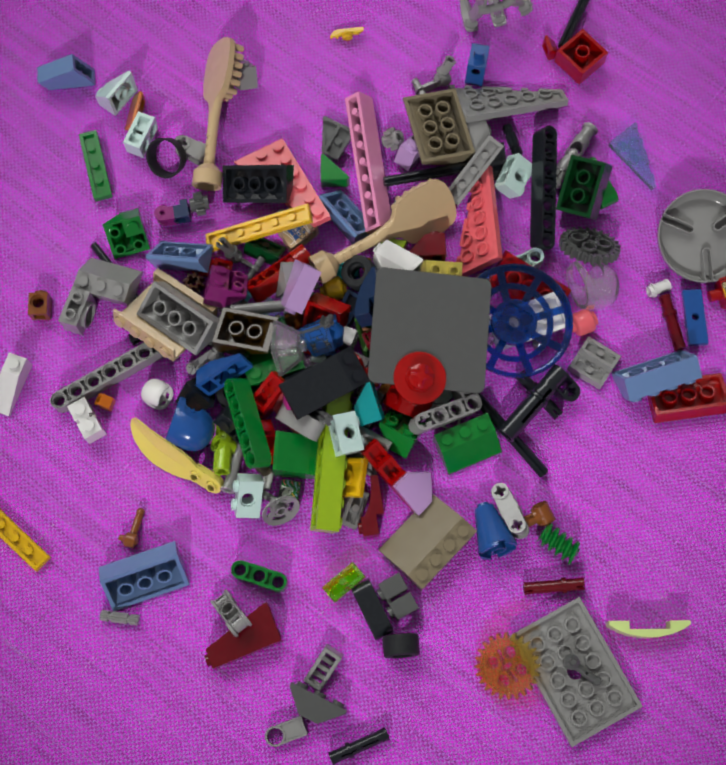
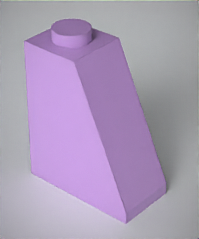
[281,259,321,315]

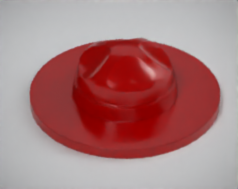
[393,352,446,405]

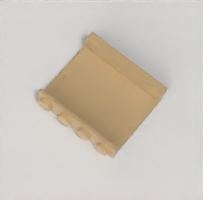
[113,268,217,362]

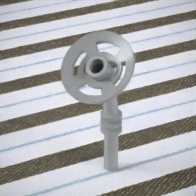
[262,489,300,526]

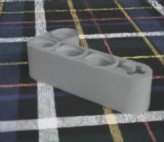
[409,391,482,435]

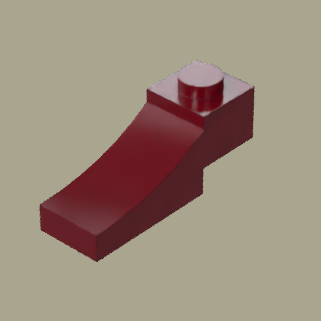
[357,475,384,539]

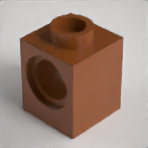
[28,290,52,320]

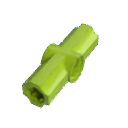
[211,425,237,476]

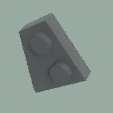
[322,116,351,163]

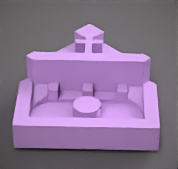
[393,471,432,515]

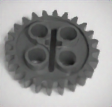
[559,227,621,266]

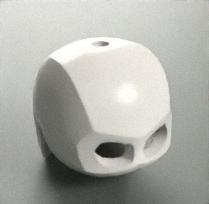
[141,379,173,410]

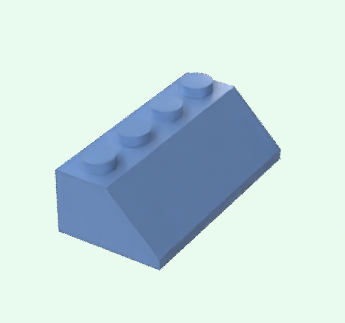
[611,350,702,402]
[98,541,190,611]

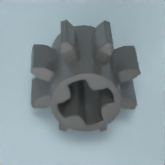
[189,192,210,216]

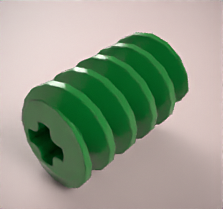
[536,523,580,565]

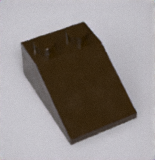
[212,307,279,355]

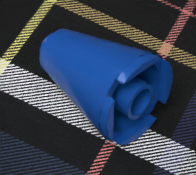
[475,502,518,560]

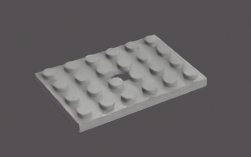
[509,597,643,747]

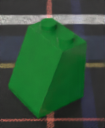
[272,431,318,479]

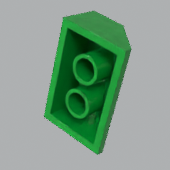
[245,341,305,393]
[433,413,502,475]

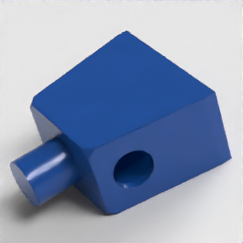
[465,43,490,87]

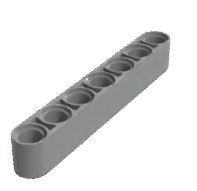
[50,343,163,413]

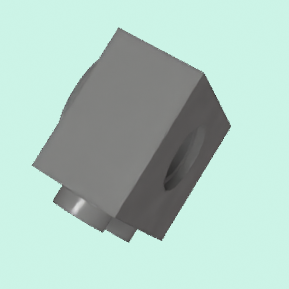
[58,286,96,336]

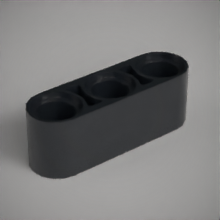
[351,579,394,640]

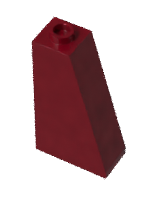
[204,602,283,669]

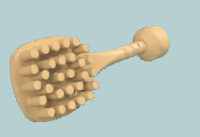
[192,37,244,191]
[308,178,456,284]

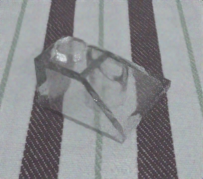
[271,321,307,376]

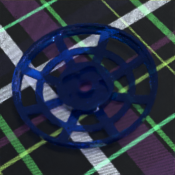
[477,264,573,378]

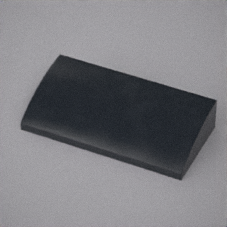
[223,165,294,203]

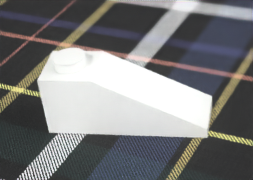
[0,353,32,417]

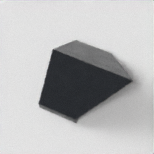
[176,377,215,411]

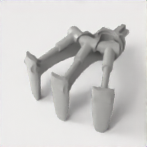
[460,0,533,32]

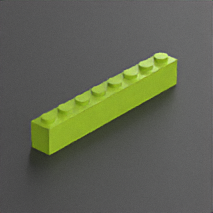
[310,391,353,534]

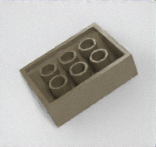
[403,88,475,166]
[379,494,477,592]

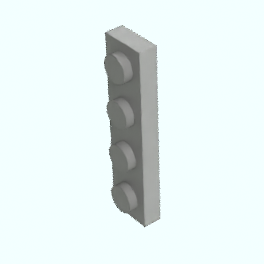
[449,135,504,206]

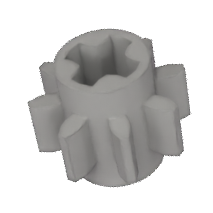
[381,127,404,151]

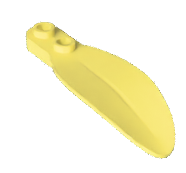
[130,417,224,494]

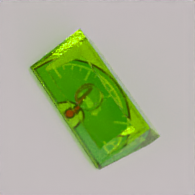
[322,562,365,603]

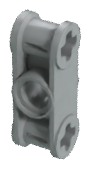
[491,483,529,539]
[210,589,252,638]

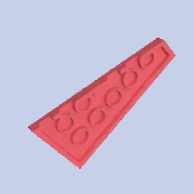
[234,138,331,228]
[456,166,503,277]

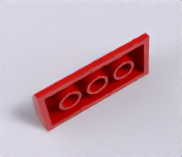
[489,250,571,304]
[647,373,726,423]

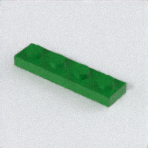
[79,130,113,202]

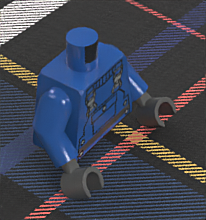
[282,314,344,359]

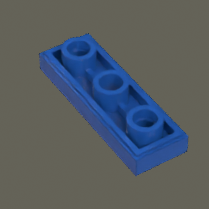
[681,289,709,346]

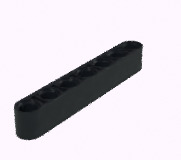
[530,126,557,252]

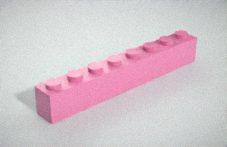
[345,91,391,234]

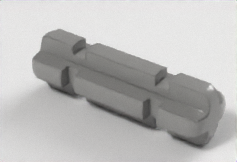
[100,610,140,626]

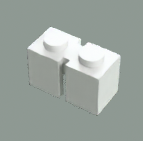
[67,397,107,444]

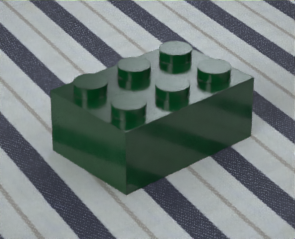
[556,155,613,221]

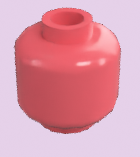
[569,309,598,336]

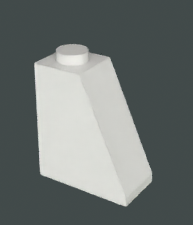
[373,239,423,271]

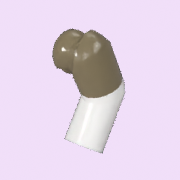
[255,466,274,490]

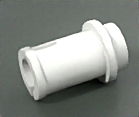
[646,279,672,298]

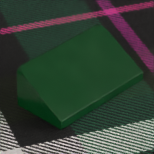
[244,238,286,265]

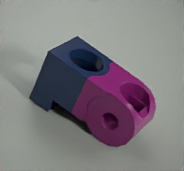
[154,199,191,226]

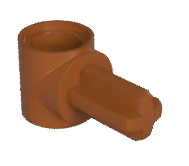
[517,501,556,530]

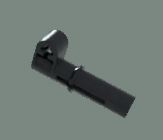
[498,364,580,442]

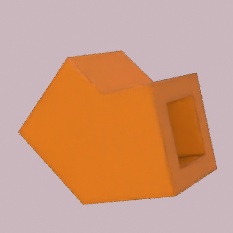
[94,393,116,412]

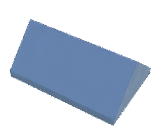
[319,190,370,244]
[146,241,213,273]

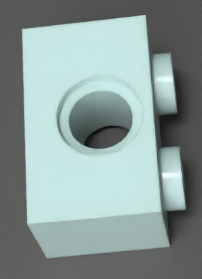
[494,153,532,199]
[328,411,365,457]
[231,473,264,518]

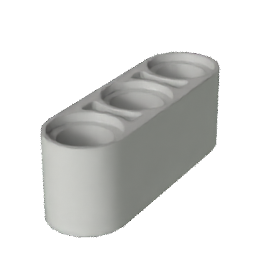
[275,403,326,442]

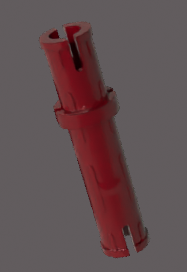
[658,294,686,351]
[523,577,585,595]

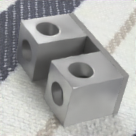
[339,326,358,351]

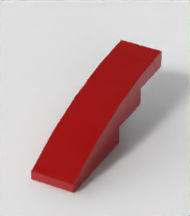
[360,438,414,512]

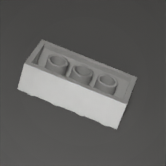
[137,281,219,355]

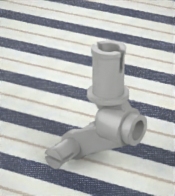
[411,55,456,95]
[186,346,224,375]

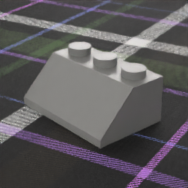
[73,258,143,306]

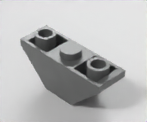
[290,681,347,724]

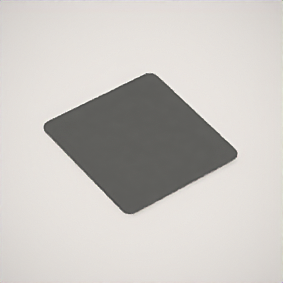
[368,267,491,393]

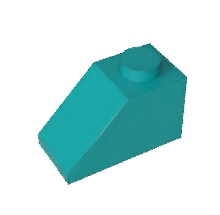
[354,381,385,426]

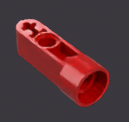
[247,244,311,302]

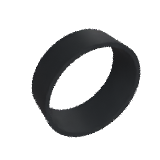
[146,138,186,178]

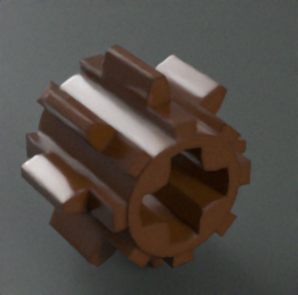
[182,272,205,295]

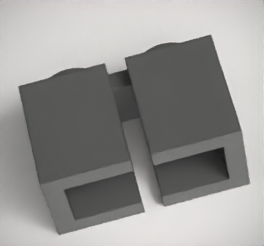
[377,573,419,621]

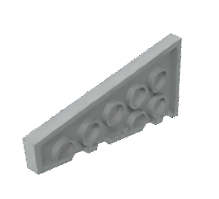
[448,85,569,123]

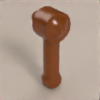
[118,508,145,549]

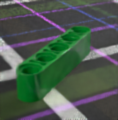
[224,378,272,469]

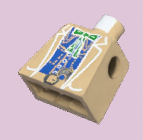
[277,209,319,252]

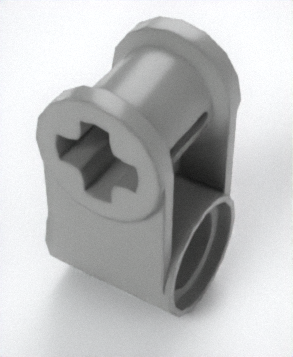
[175,135,206,165]

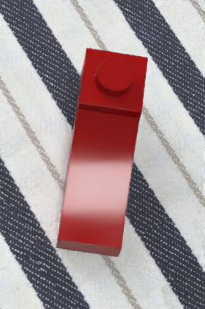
[253,371,285,420]

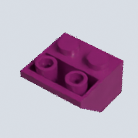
[203,265,248,308]

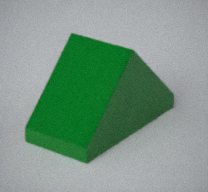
[321,154,350,187]

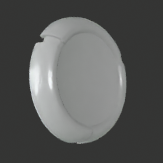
[657,189,726,283]

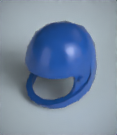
[166,397,215,452]

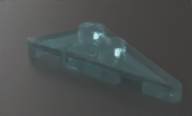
[608,122,656,191]

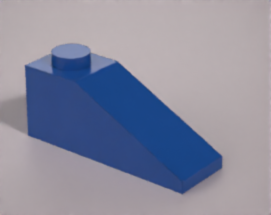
[196,353,253,396]

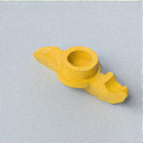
[330,27,364,41]

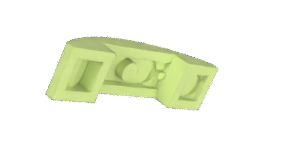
[605,620,691,638]

